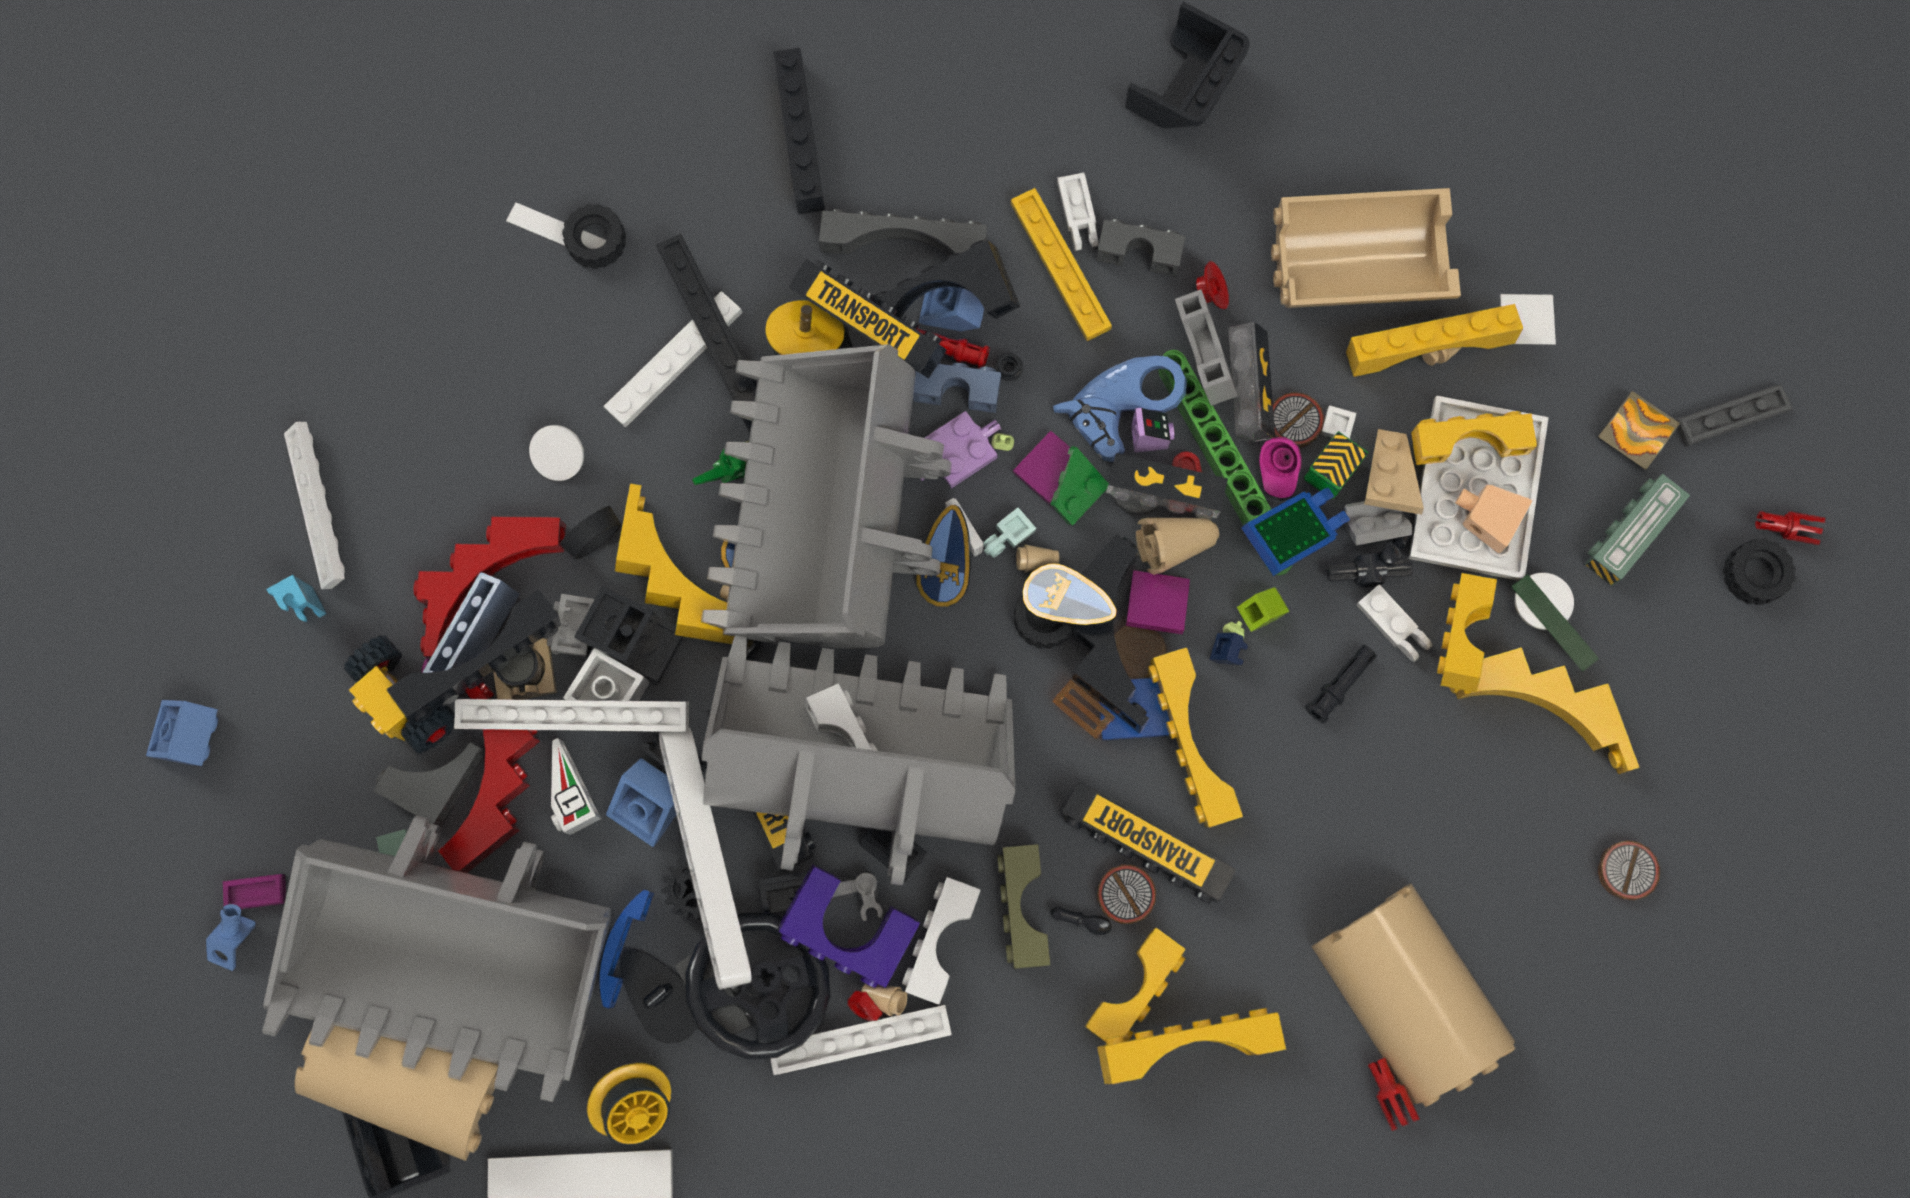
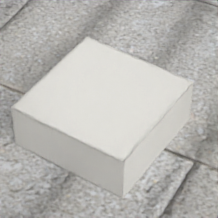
[1320,405,1356,439]

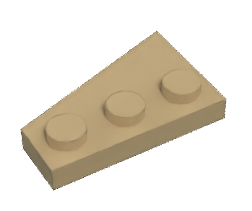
[1364,429,1424,515]

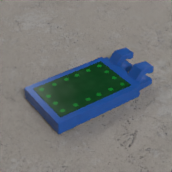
[1241,487,1350,576]

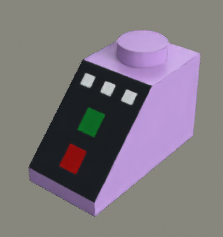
[1131,408,1174,453]

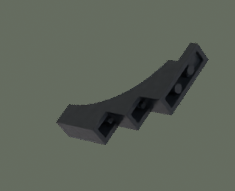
[1072,534,1149,734]

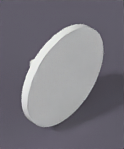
[529,425,584,481]
[1515,573,1574,630]

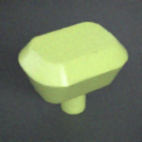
[991,433,1014,451]
[1223,621,1245,639]

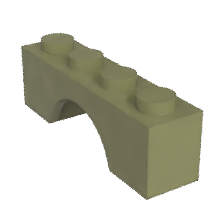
[997,844,1050,969]

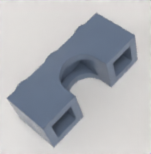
[913,362,1001,413]

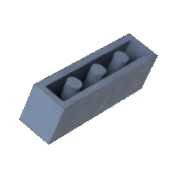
[422,572,519,695]

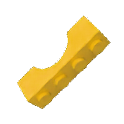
[1411,411,1537,465]
[1437,573,1497,692]
[1084,928,1186,1042]

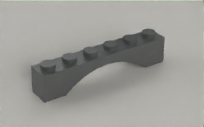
[819,209,987,256]

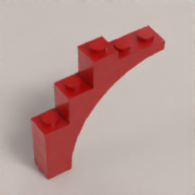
[414,517,566,659]
[438,682,540,873]

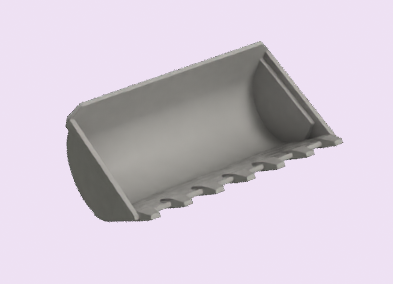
[701,344,952,649]
[702,635,1015,886]
[262,815,611,1102]

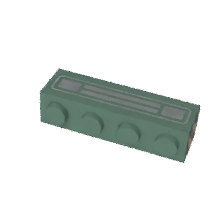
[1584,474,1690,586]

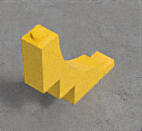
[615,483,735,644]
[1449,647,1639,774]

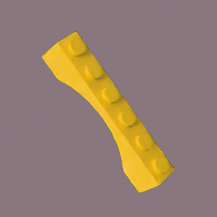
[1346,304,1523,377]
[1148,647,1243,828]
[1097,1008,1286,1084]

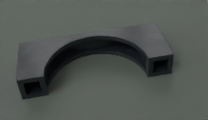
[844,240,1021,348]

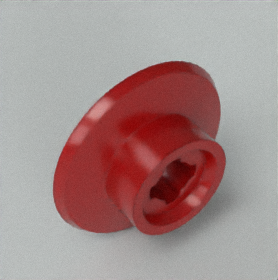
[1196,261,1229,309]

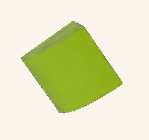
[1237,587,1290,632]

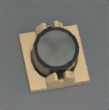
[493,638,557,700]

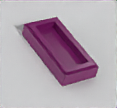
[223,874,286,910]

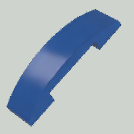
[600,890,654,1008]

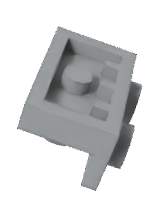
[1345,501,1412,546]
[547,594,594,657]

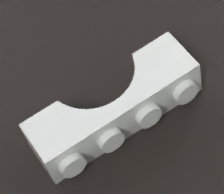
[805,683,877,751]
[902,877,980,1005]

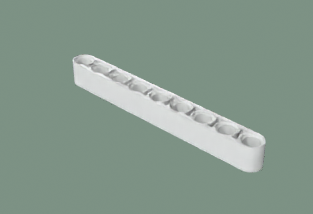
[659,727,751,989]

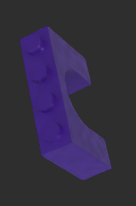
[778,864,920,988]

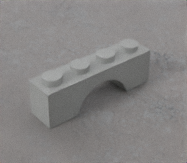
[1175,289,1238,406]

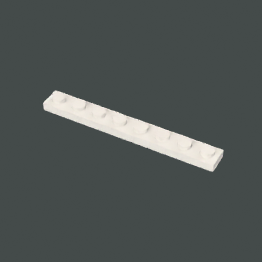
[454,699,689,732]

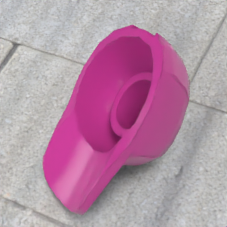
[1259,437,1302,498]

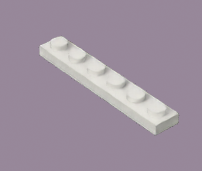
[604,291,742,428]
[284,422,345,589]
[771,1005,952,1075]

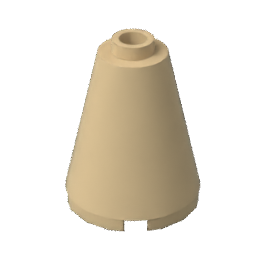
[1136,518,1219,575]

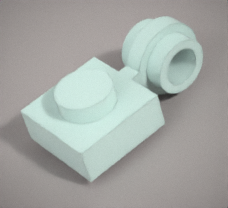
[983,508,1036,558]

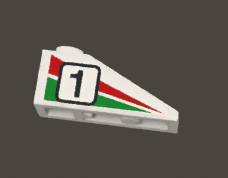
[551,738,602,835]

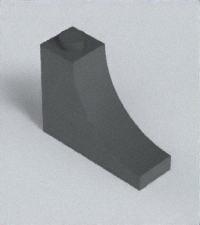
[373,743,485,828]

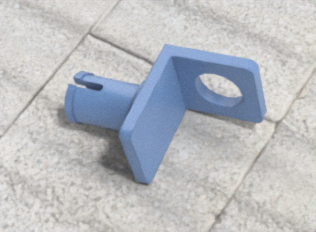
[206,904,256,971]

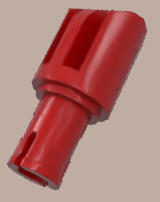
[1755,511,1826,545]
[1368,1057,1420,1131]

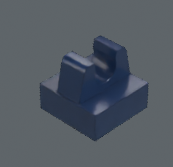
[1209,632,1248,665]

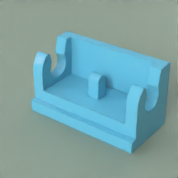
[267,575,327,622]

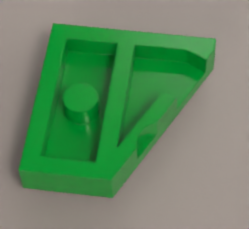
[1050,446,1110,526]

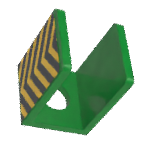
[1304,431,1369,500]

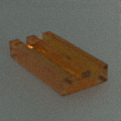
[1052,679,1116,739]

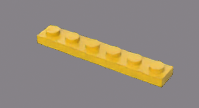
[1011,188,1112,341]

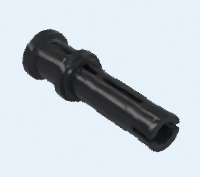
[1305,645,1377,723]

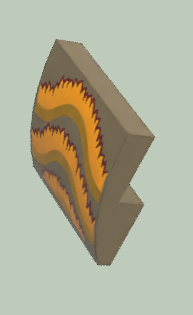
[1597,391,1680,470]

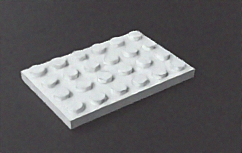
[1408,396,1549,581]

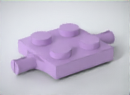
[920,411,1001,489]

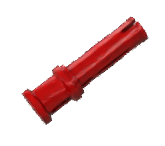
[917,328,990,369]

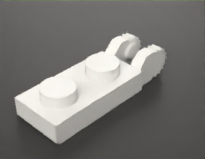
[1057,173,1098,251]
[1356,585,1432,662]

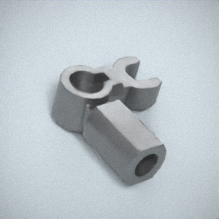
[830,873,883,921]

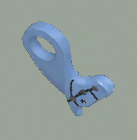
[1053,356,1187,462]

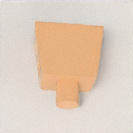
[1455,485,1532,553]

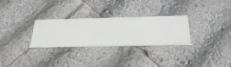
[506,203,607,249]

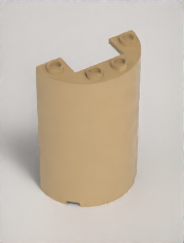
[1271,188,1461,308]
[1311,883,1515,1107]
[295,1025,499,1161]

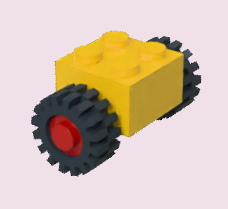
[344,635,455,754]

